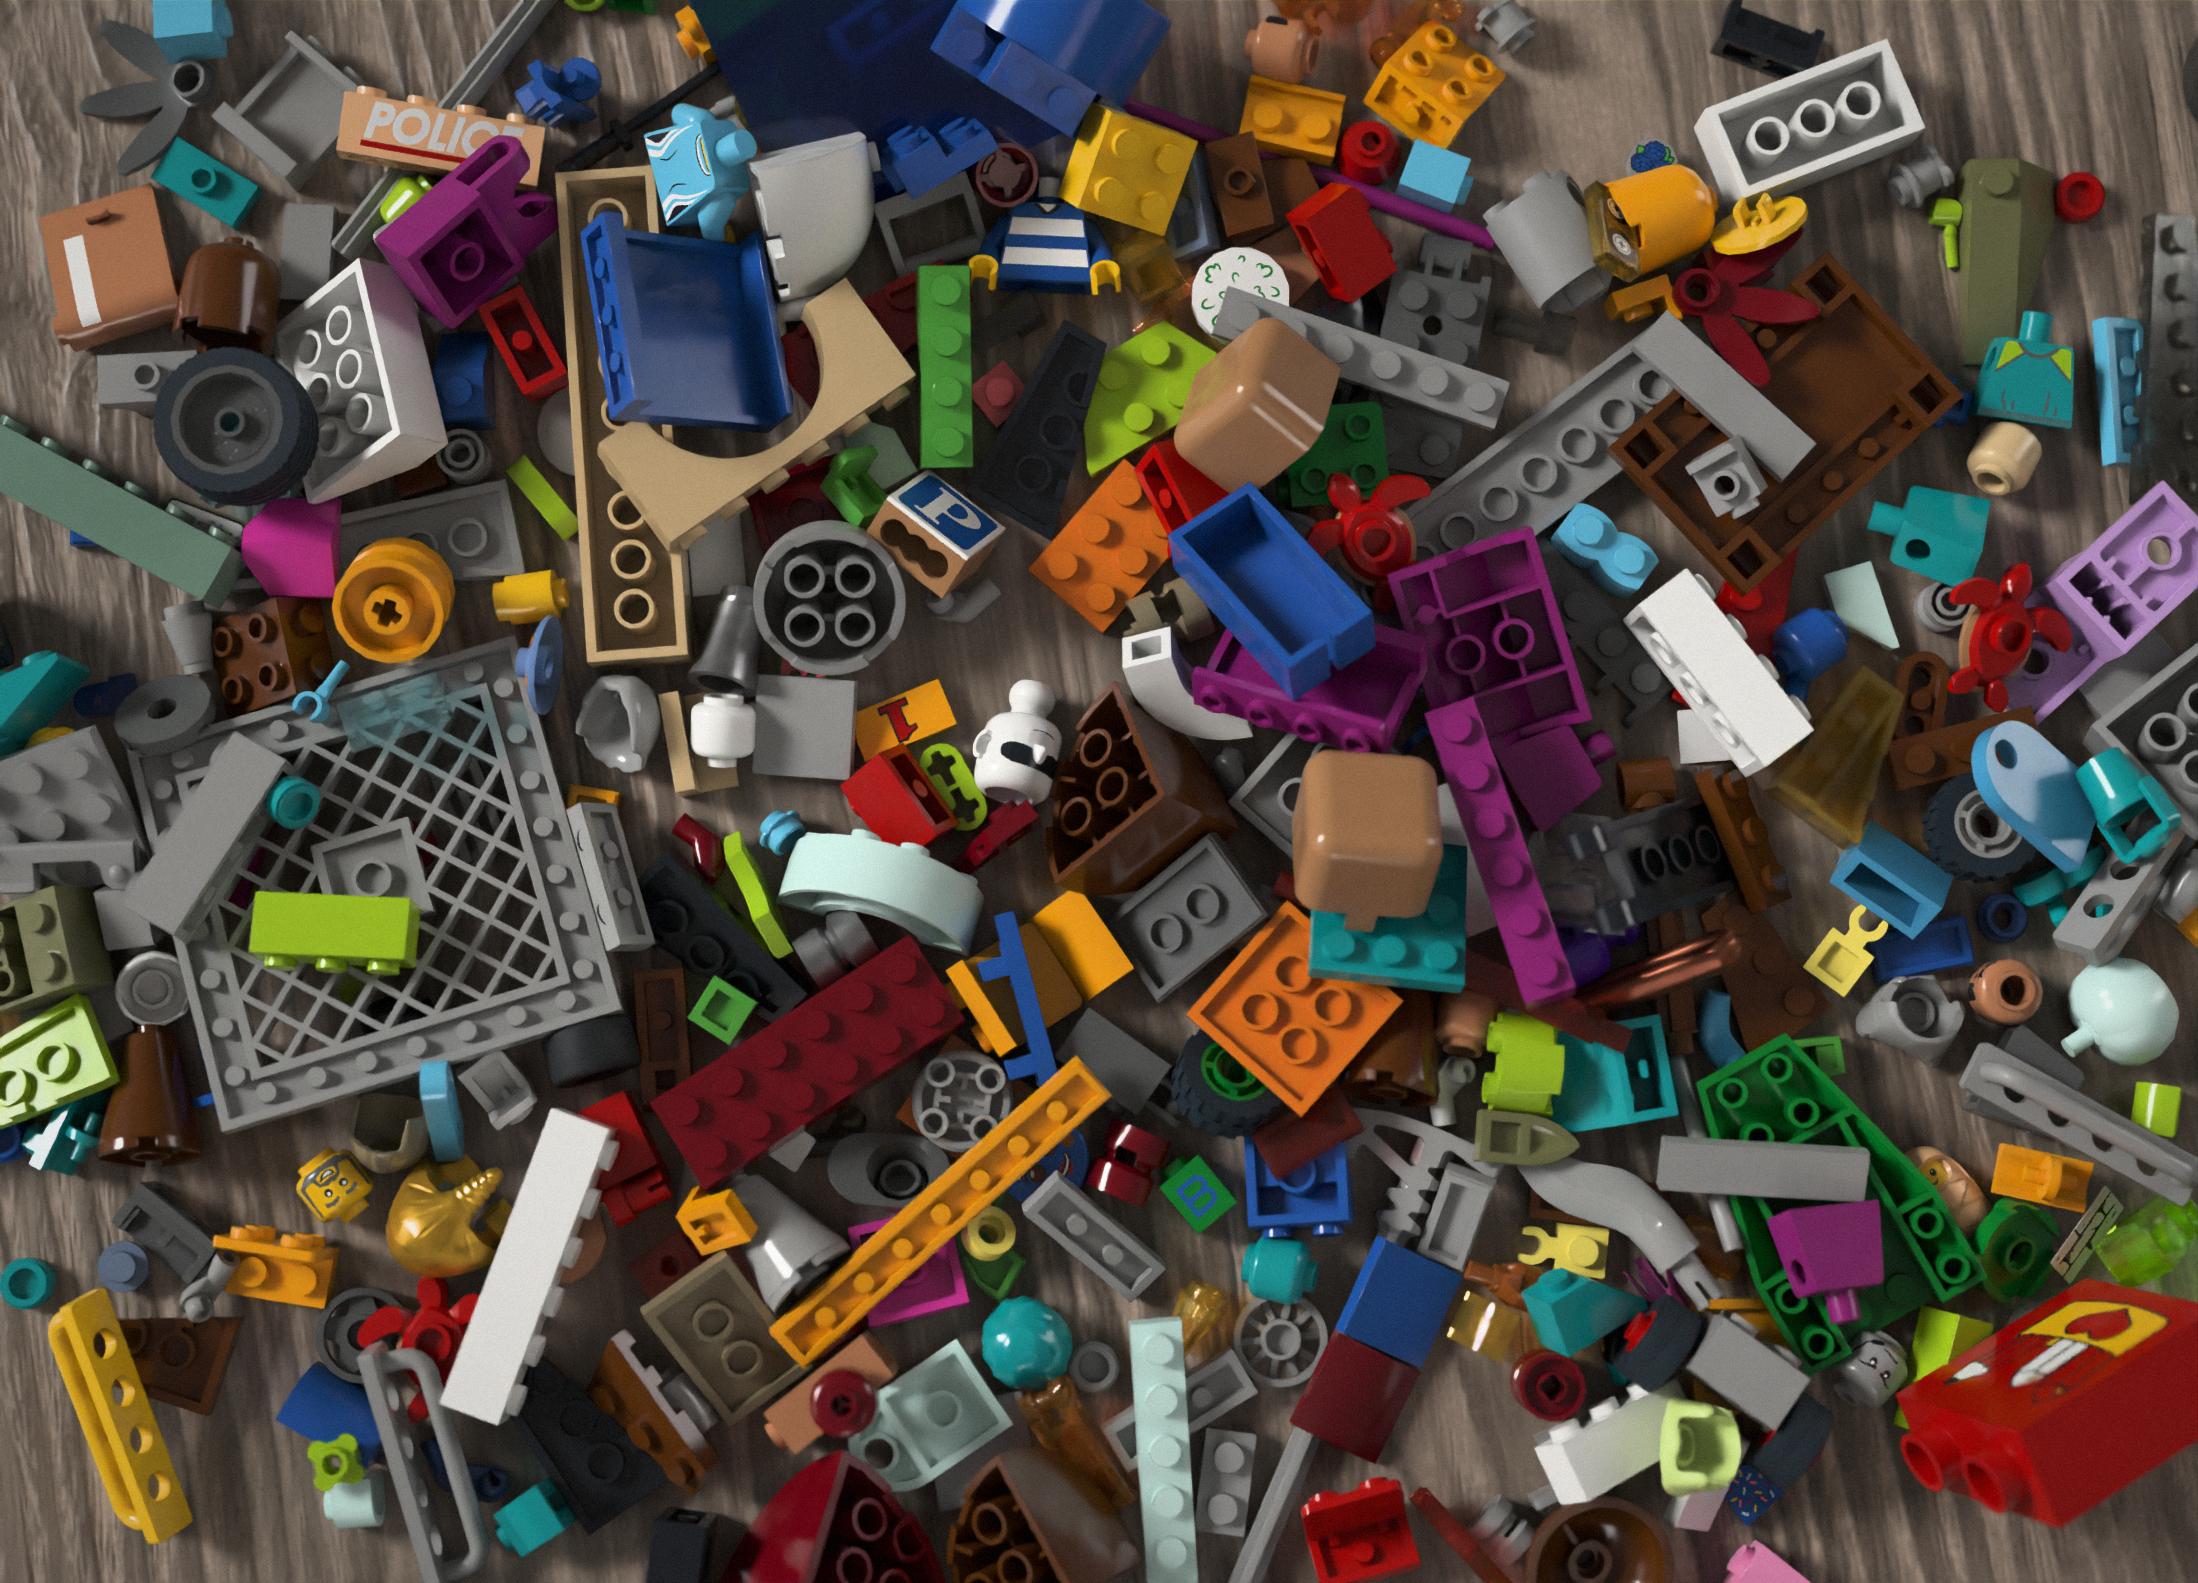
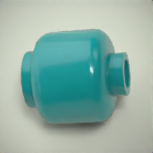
[1241,1235,1319,1305]

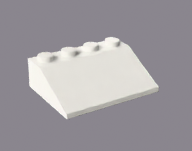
[274,258,448,505]

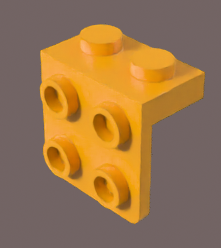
[944,923,1082,1058]

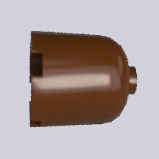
[171,237,281,357]

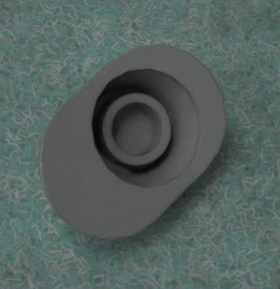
[827,1132,950,1214]

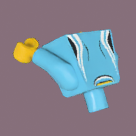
[644,103,757,244]

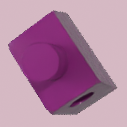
[1493,725,1616,838]
[1767,1199,1884,1325]

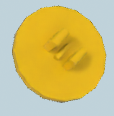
[1710,193,1808,255]

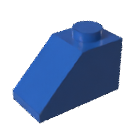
[433,332,496,432]

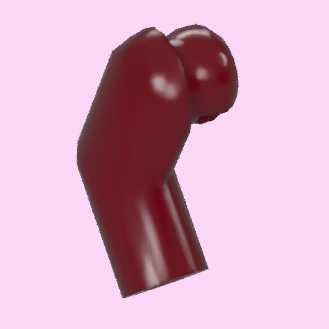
[672,813,726,885]

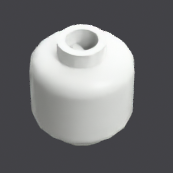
[690,693,756,768]

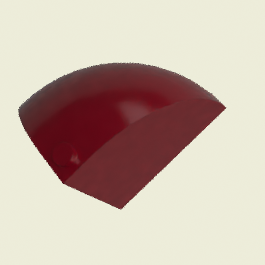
[720,1450,946,1583]

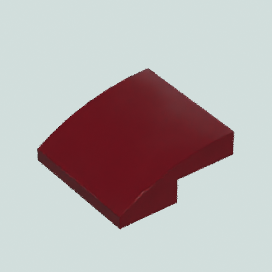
[1289,1330,1420,1464]

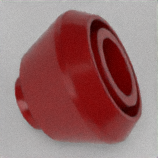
[1335,120,1401,185]

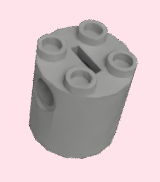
[1483,169,1622,311]

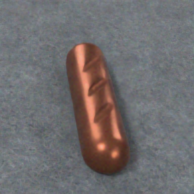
[1548,928,1741,1029]

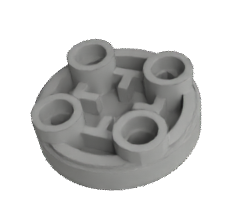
[912,1050,1014,1152]

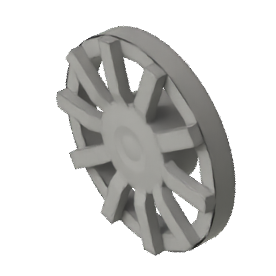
[1233,1297,1328,1387]

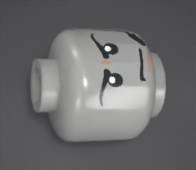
[1830,1331,1908,1407]

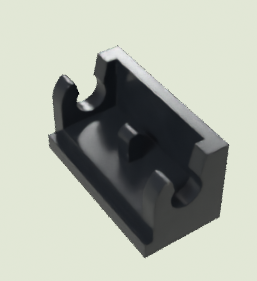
[1710,0,1825,80]

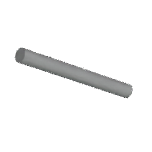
[1668,1054,1744,1254]

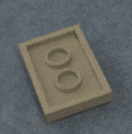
[640,1249,813,1428]

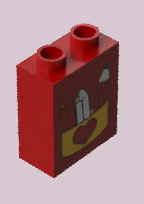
[1895,1278,2198,1529]

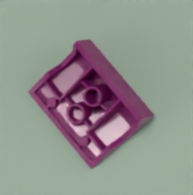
[1386,525,1593,752]

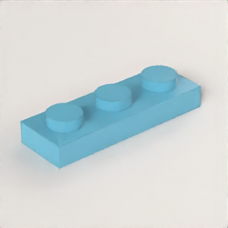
[2092,317,2155,468]

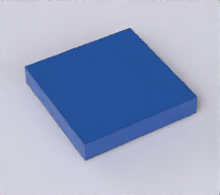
[1335,1235,1463,1369]

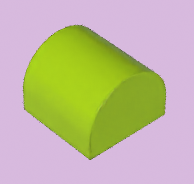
[2131,1082,2182,1138]

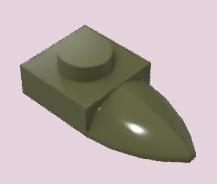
[1474,1109,1580,1167]

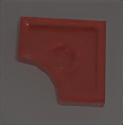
[1409,1486,1512,1583]

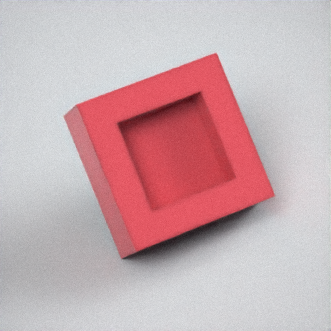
[972,360,1026,432]

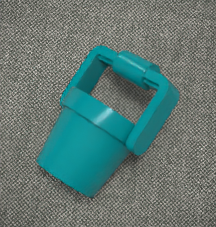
[2075,747,2181,864]

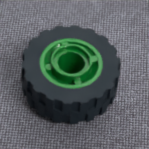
[1170,1028,1282,1139]

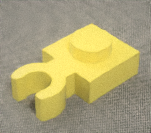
[1803,904,1889,998]
[1517,1222,1609,1279]

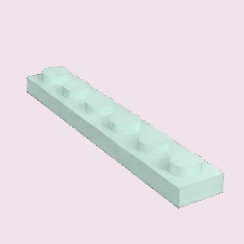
[1129,1316,1198,1583]

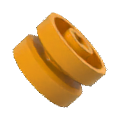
[332,537,456,664]

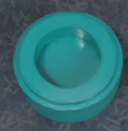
[266,776,320,829]
[0,1257,56,1309]

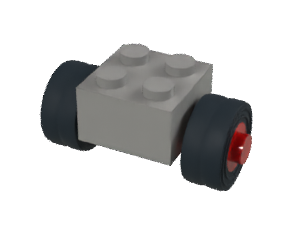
[1614,1294,1835,1488]

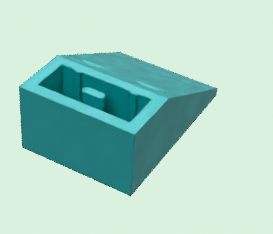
[0,650,92,757]
[1548,1014,1679,1133]

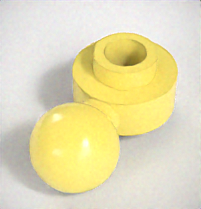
[961,1204,1016,1261]

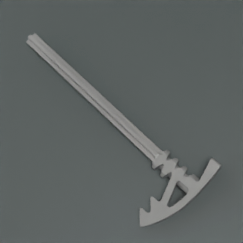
[1228,1107,1506,1583]

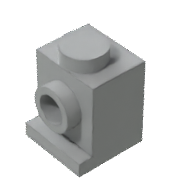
[1685,434,1768,519]

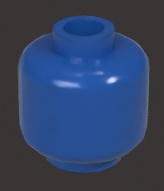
[1772,607,1849,681]

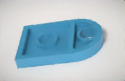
[1971,721,2096,873]

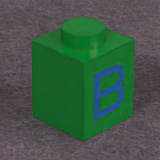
[1158,1153,1237,1235]

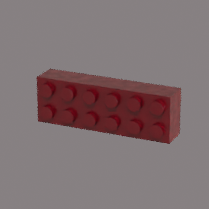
[650,934,966,1193]

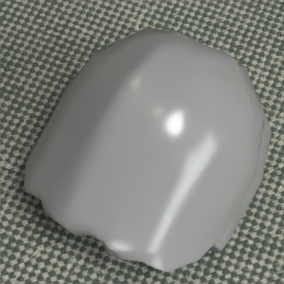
[575,675,663,773]

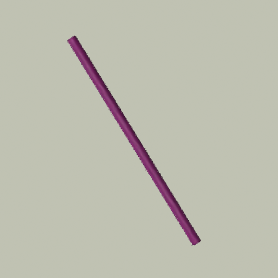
[1122,97,1495,251]

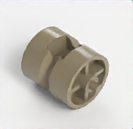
[1123,577,1215,645]

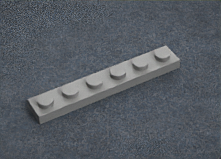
[1211,286,1510,431]

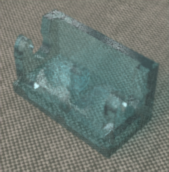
[336,672,454,753]

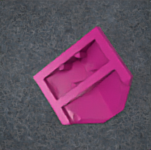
[241,498,342,598]

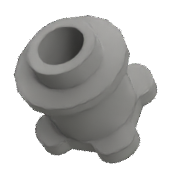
[1474,0,1538,55]
[1887,143,1955,209]

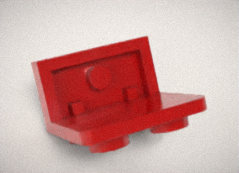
[1300,1477,1421,1583]

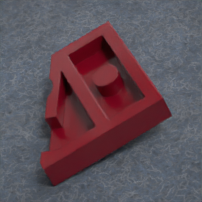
[951,799,1040,875]

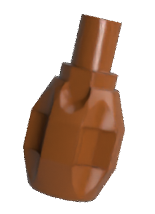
[1464,1260,1546,1312]

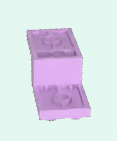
[2004,480,2198,726]

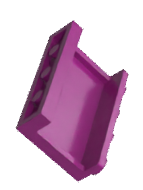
[1191,623,1427,754]

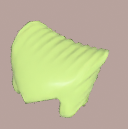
[1659,1397,1742,1498]

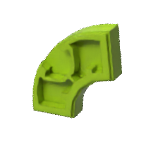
[723,830,794,959]

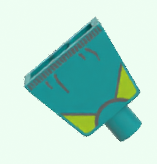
[1969,311,2074,429]

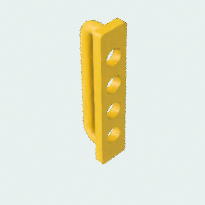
[48,1288,193,1544]

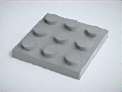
[0,725,153,902]

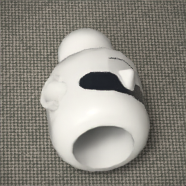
[973,680,1062,806]

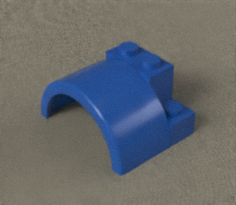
[930,0,1171,140]

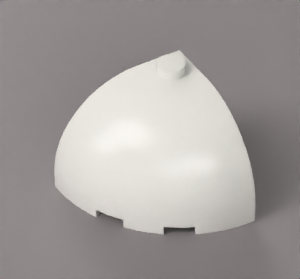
[745,132,881,303]

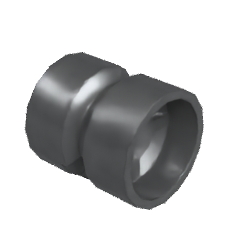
[790,910,882,991]

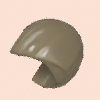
[349,1091,431,1174]

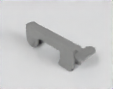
[0,838,140,895]

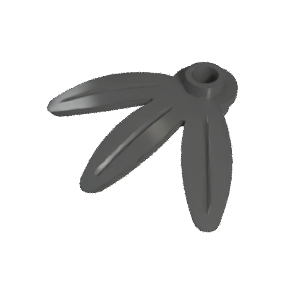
[79,20,219,176]

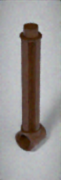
[1616,756,1700,1056]

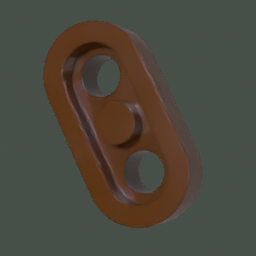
[1888,651,1950,741]

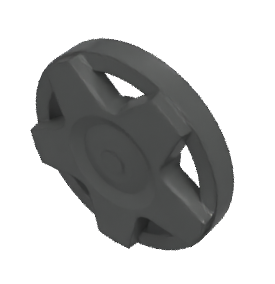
[316,1287,406,1383]

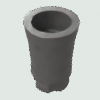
[687,584,763,698]

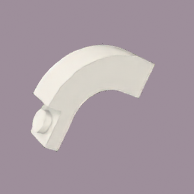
[1122,627,1253,740]

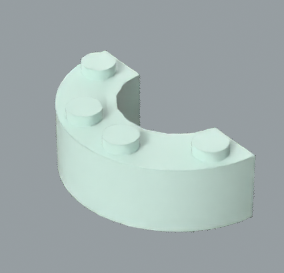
[776,829,984,956]

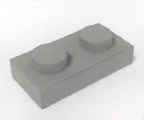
[1194,1426,1257,1537]

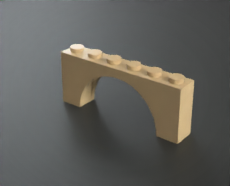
[597,277,916,552]

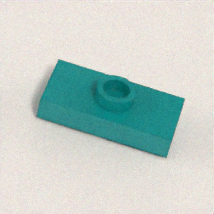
[150,137,263,232]

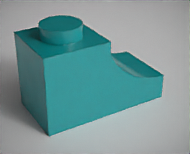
[494,1476,577,1558]

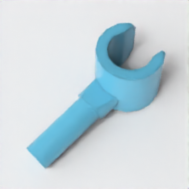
[293,660,350,724]

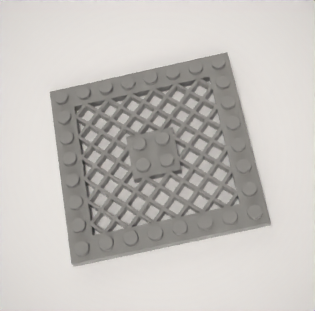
[126,635,624,1135]

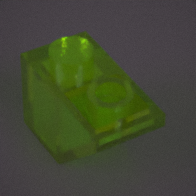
[2095,1196,2198,1288]

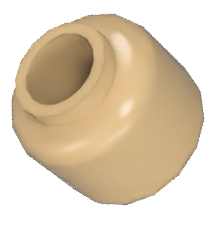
[1967,421,2042,496]

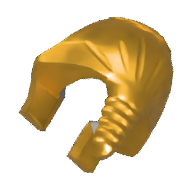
[386,1154,513,1279]

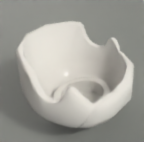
[115,950,190,1026]

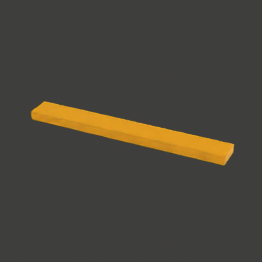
[769,1055,1112,1369]

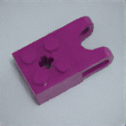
[374,135,559,330]

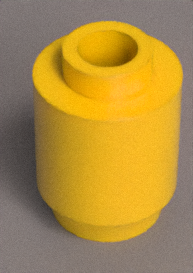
[492,569,570,625]

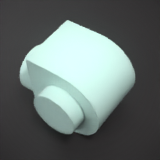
[324,1466,386,1530]

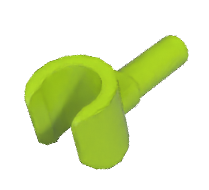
[1928,198,1963,268]

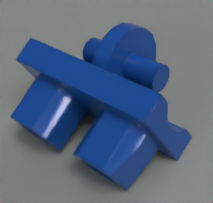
[514,58,602,129]

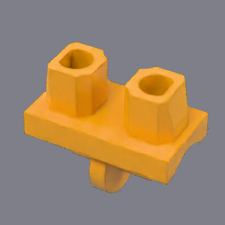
[1990,1143,2094,1213]

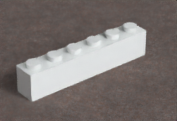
[439,1108,620,1425]

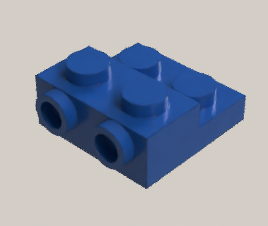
[879,117,999,200]
[1244,1118,1355,1239]

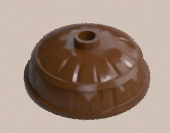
[1524,1495,1674,1583]

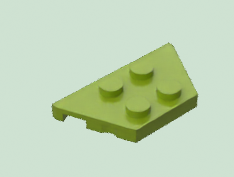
[1084,320,1218,479]

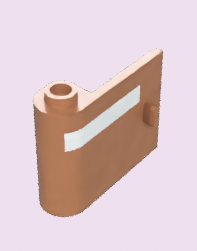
[39,182,182,352]

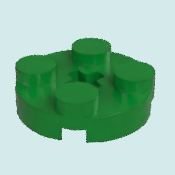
[1967,1197,2060,1302]

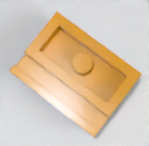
[1238,74,1346,166]

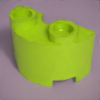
[1482,1012,1565,1119]

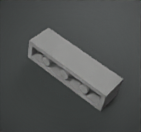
[121,731,298,944]

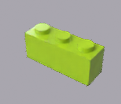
[249,891,421,975]

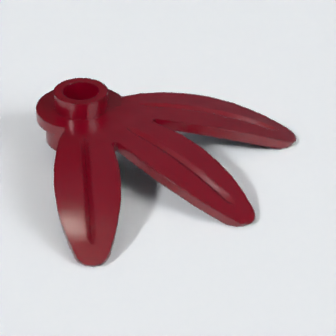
[1672,225,1821,387]

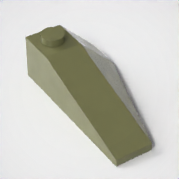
[1954,158,2055,367]

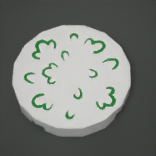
[1192,247,1289,345]

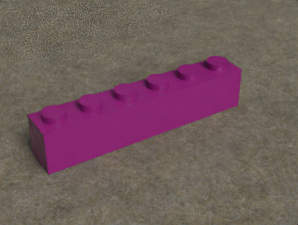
[1424,697,1576,1011]

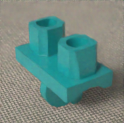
[20,1089,111,1176]

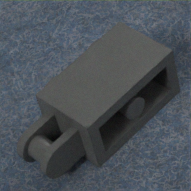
[1054,1007,1181,1128]

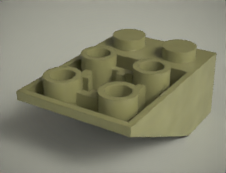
[0,885,115,1018]

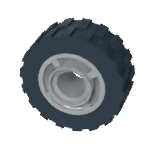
[1922,770,2036,883]

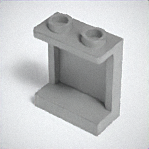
[211,30,369,192]

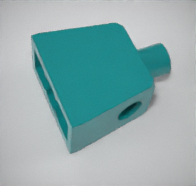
[1866,486,1990,587]

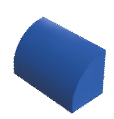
[275,1361,384,1469]

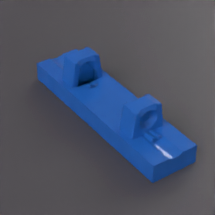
[977,911,1057,1087]

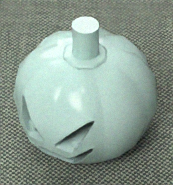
[2061,957,2179,1066]

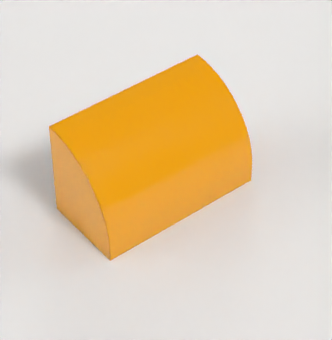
[1029,890,1134,1004]

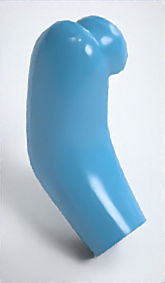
[1695,989,1746,1071]

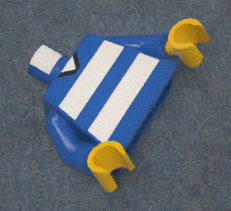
[969,177,1121,295]

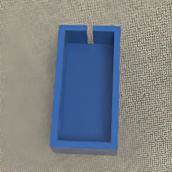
[1168,482,1376,702]

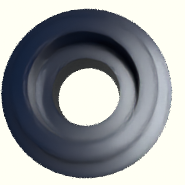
[1976,893,2028,943]

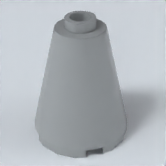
[722,1173,853,1317]

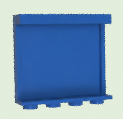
[580,210,794,433]

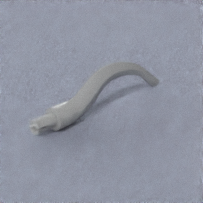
[1495,1007,1726,1312]

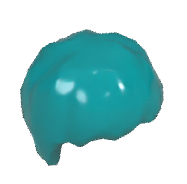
[982,1295,1073,1390]

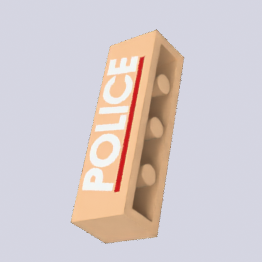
[336,86,545,192]

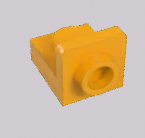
[1603,274,1683,324]
[676,1185,758,1256]

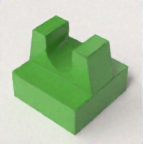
[687,975,759,1045]

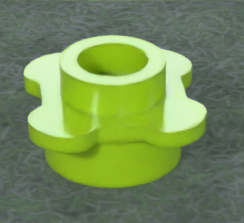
[307,1433,365,1492]

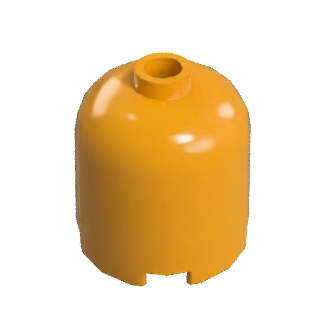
[1591,164,1718,279]

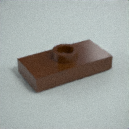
[1205,131,1277,241]

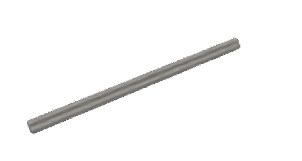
[332,0,557,261]

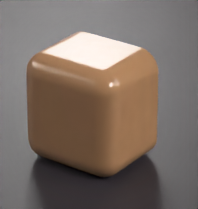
[1174,318,1341,494]
[1292,750,1443,932]

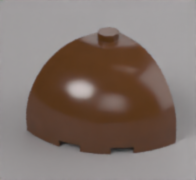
[1046,680,1239,896]
[946,1446,1143,1583]

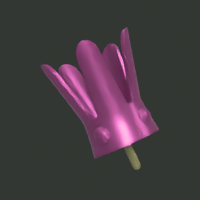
[1622,1257,1691,1308]

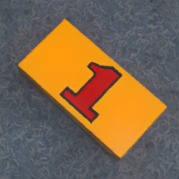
[855,679,958,763]

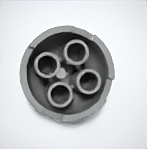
[753,520,906,676]

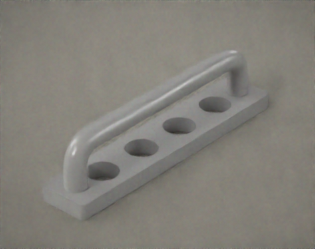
[2052,807,2197,967]
[1959,1043,2198,1206]
[357,1341,490,1583]

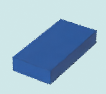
[1866,915,1976,984]

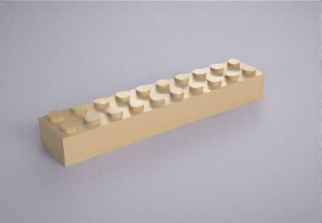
[555,165,695,671]

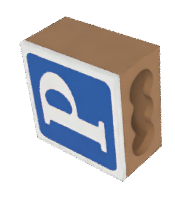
[866,469,1006,598]

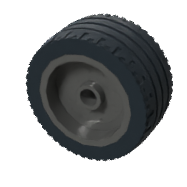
[152,347,319,507]

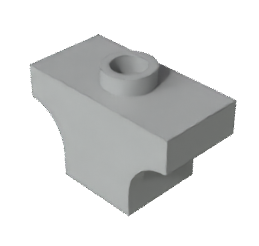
[97,350,201,416]

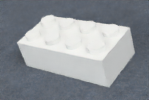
[1693,39,1926,214]
[1622,568,1814,778]

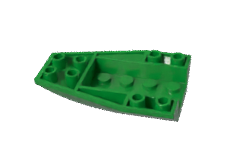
[1695,1033,1988,1377]

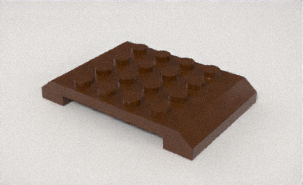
[1606,250,1964,597]

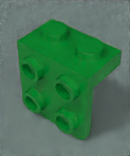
[1275,401,1389,516]

